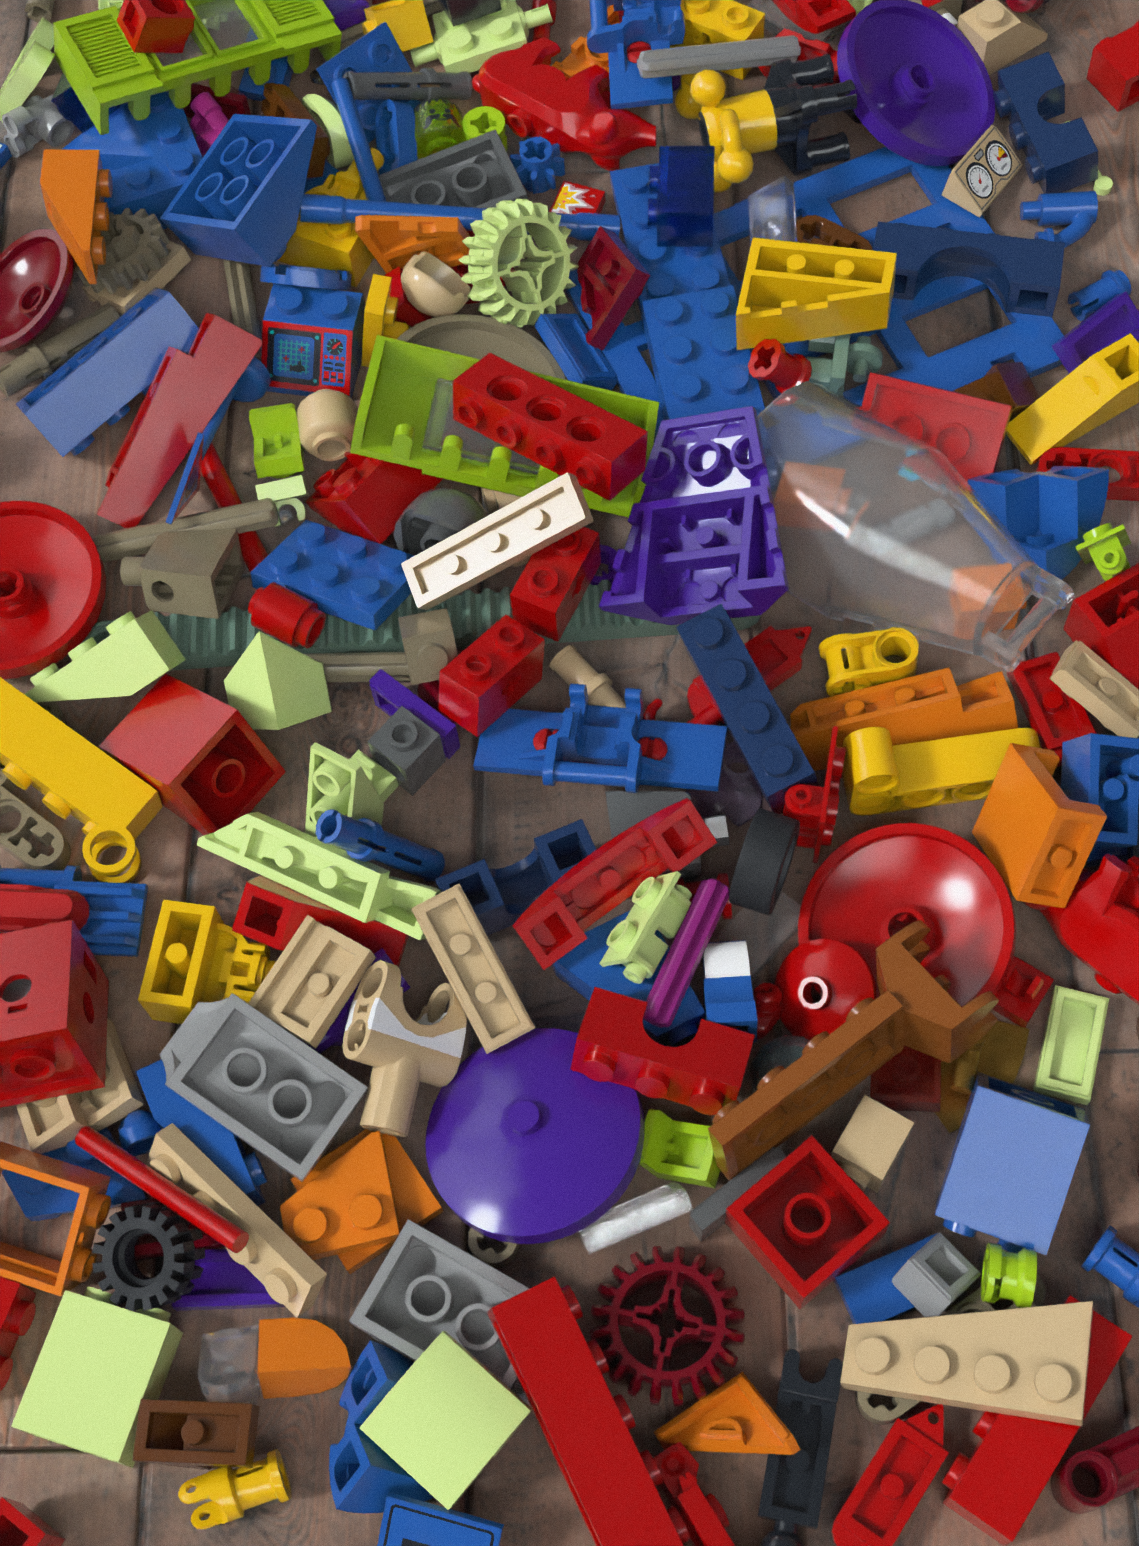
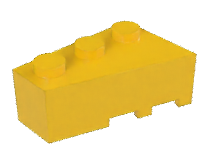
[736,237,897,350]

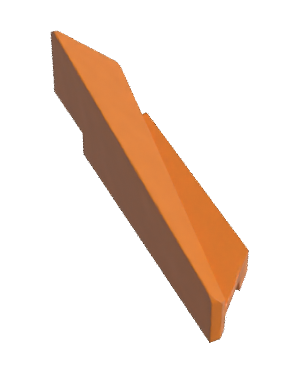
[790,667,1018,771]

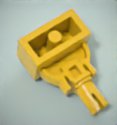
[278,147,384,287]
[138,899,276,1024]

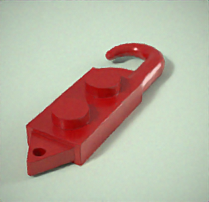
[643,626,812,725]
[831,1404,949,1546]

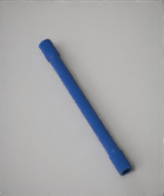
[300,194,620,241]

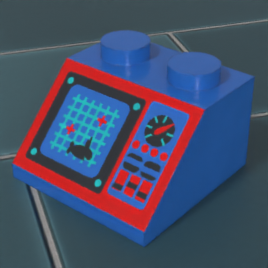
[261,283,366,399]

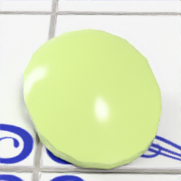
[302,94,354,169]

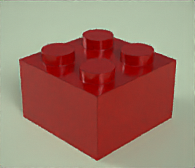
[725,1135,890,1310]

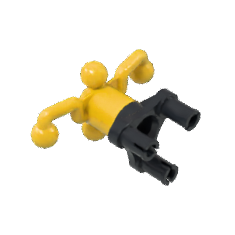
[675,53,857,193]

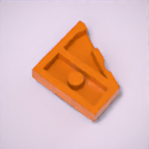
[355,215,470,273]
[280,1130,401,1260]

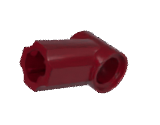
[1051,1426,1139,1514]

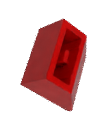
[305,447,443,544]
[1063,563,1139,689]

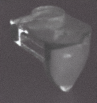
[198,1325,260,1405]

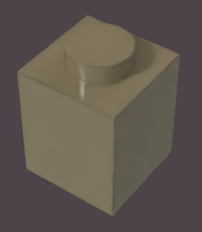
[398,608,458,685]

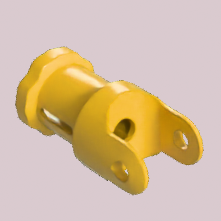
[178,1449,292,1530]

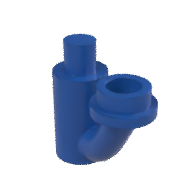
[1020,191,1098,249]

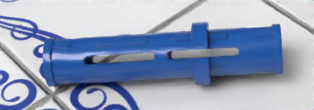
[316,809,445,882]

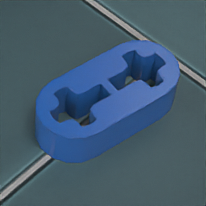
[375,99,418,175]

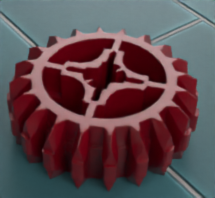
[590,1246,745,1406]

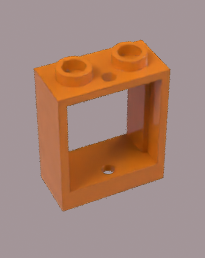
[0,1141,111,1297]

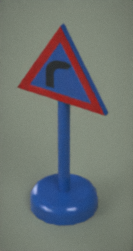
[166,356,271,524]

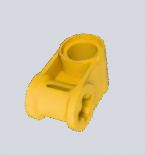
[818,627,919,697]

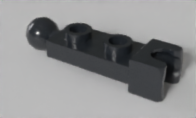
[757,1349,843,1546]

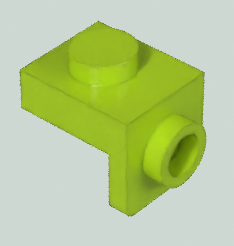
[249,403,305,479]
[639,1109,720,1188]

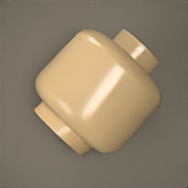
[297,389,357,461]

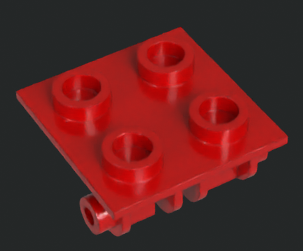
[783,726,846,863]

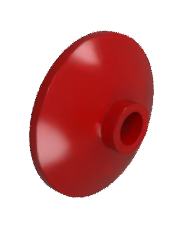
[775,939,876,1043]

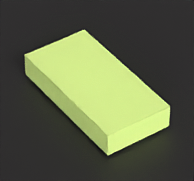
[1033,985,1109,1105]

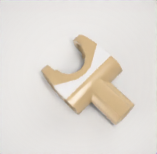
[342,960,467,1137]

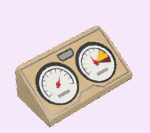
[942,125,1023,218]

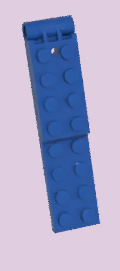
[610,157,781,492]

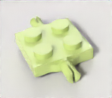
[410,0,553,73]

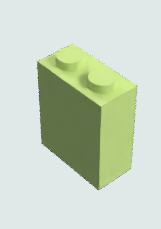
[11,1286,183,1468]

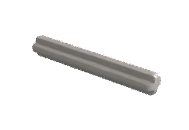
[637,35,801,79]

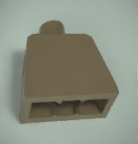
[120,528,245,619]

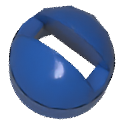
[118,1109,163,1156]

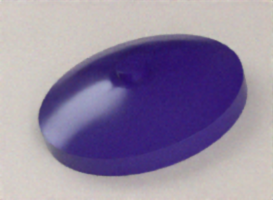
[837,0,995,166]
[425,1028,645,1244]

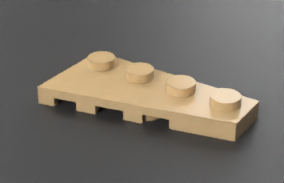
[840,1301,1093,1426]

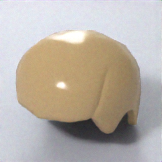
[401,251,471,317]

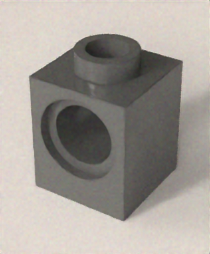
[367,706,446,796]

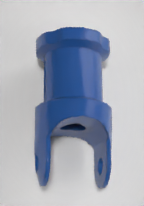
[1081,1225,1139,1308]

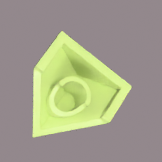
[224,631,332,730]

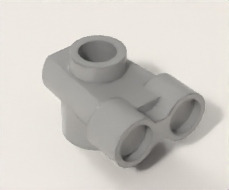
[2,93,75,158]

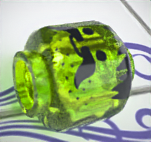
[413,98,467,159]

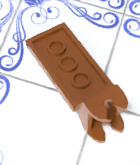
[708,920,999,1181]

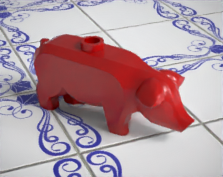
[472,37,657,172]
[1023,854,1139,1005]

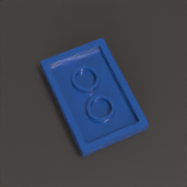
[250,520,415,630]

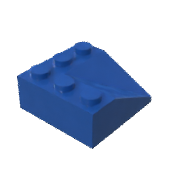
[62,90,202,229]
[160,114,317,267]

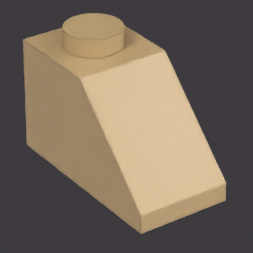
[957,0,1048,75]

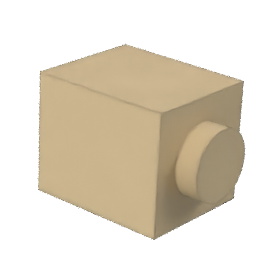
[831,1095,914,1193]

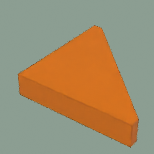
[654,1371,801,1455]

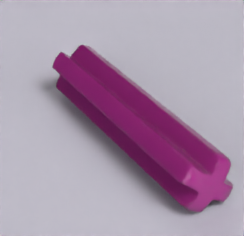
[644,878,730,1028]

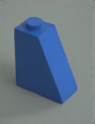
[551,911,705,1047]

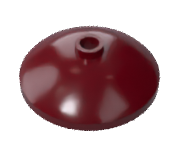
[0,229,75,352]

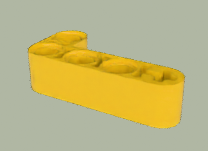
[842,727,1041,816]

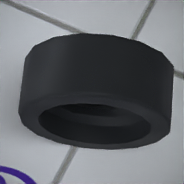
[729,808,800,915]

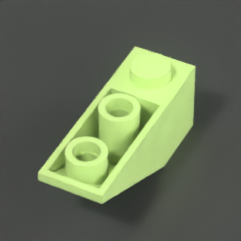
[25,610,186,703]
[305,742,384,851]

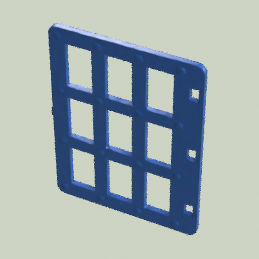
[566,146,1064,480]

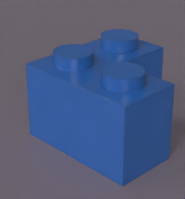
[1061,733,1139,851]

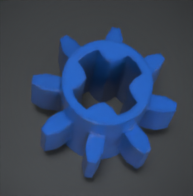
[509,136,565,194]

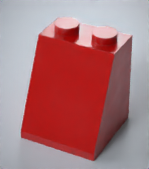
[98,674,286,835]

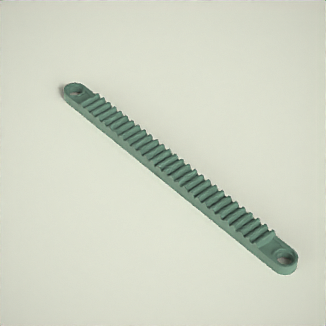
[82,580,762,671]

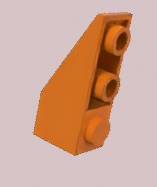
[40,149,112,284]

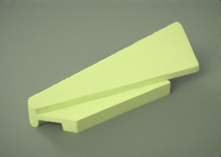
[197,812,441,941]

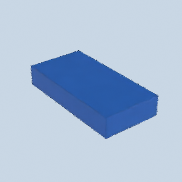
[534,314,618,391]
[834,1233,938,1324]

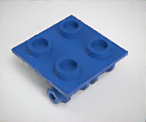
[316,22,421,143]

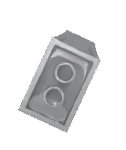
[159,993,368,1182]
[349,1219,530,1405]

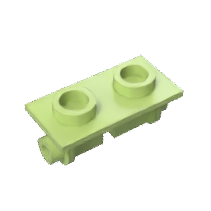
[599,871,692,984]

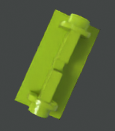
[1075,523,1132,582]

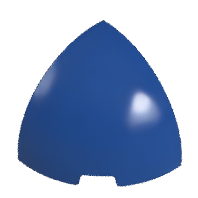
[968,466,1109,589]
[329,1340,434,1514]

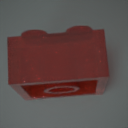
[870,1045,941,1112]

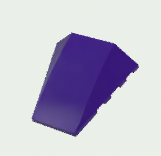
[599,406,789,625]

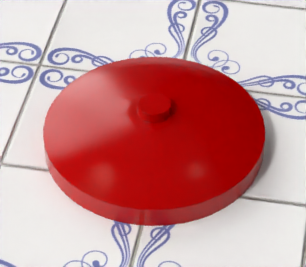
[0,501,106,680]
[798,823,1016,1008]

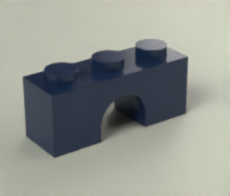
[993,51,1098,194]
[435,819,597,936]

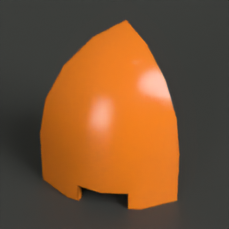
[258,1317,351,1399]

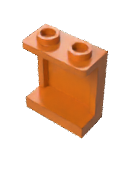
[972,743,1107,908]

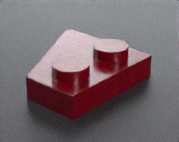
[576,226,650,350]

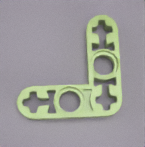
[0,17,55,123]

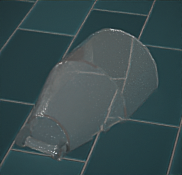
[757,381,1075,672]

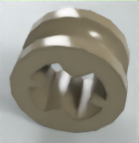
[468,1228,520,1269]

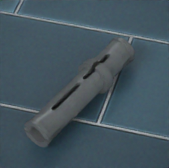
[343,68,473,104]

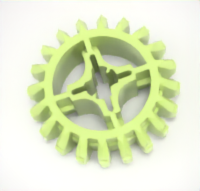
[459,199,579,327]

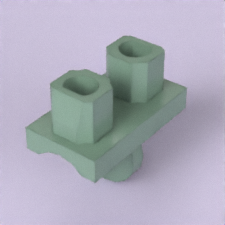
[804,334,883,406]

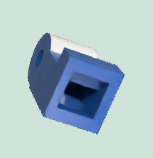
[703,940,758,1043]

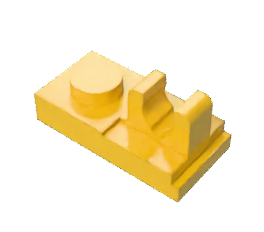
[361,274,409,367]

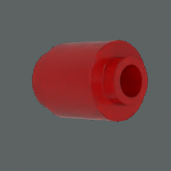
[248,582,326,649]

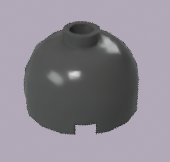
[394,487,488,555]

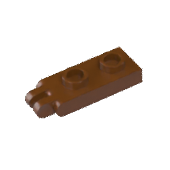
[261,83,330,178]

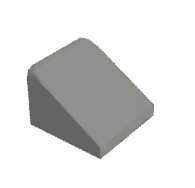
[892,1232,981,1317]

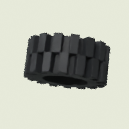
[92,1202,205,1311]

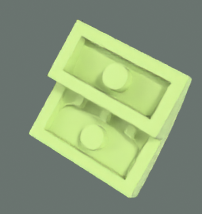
[360,1331,533,1510]

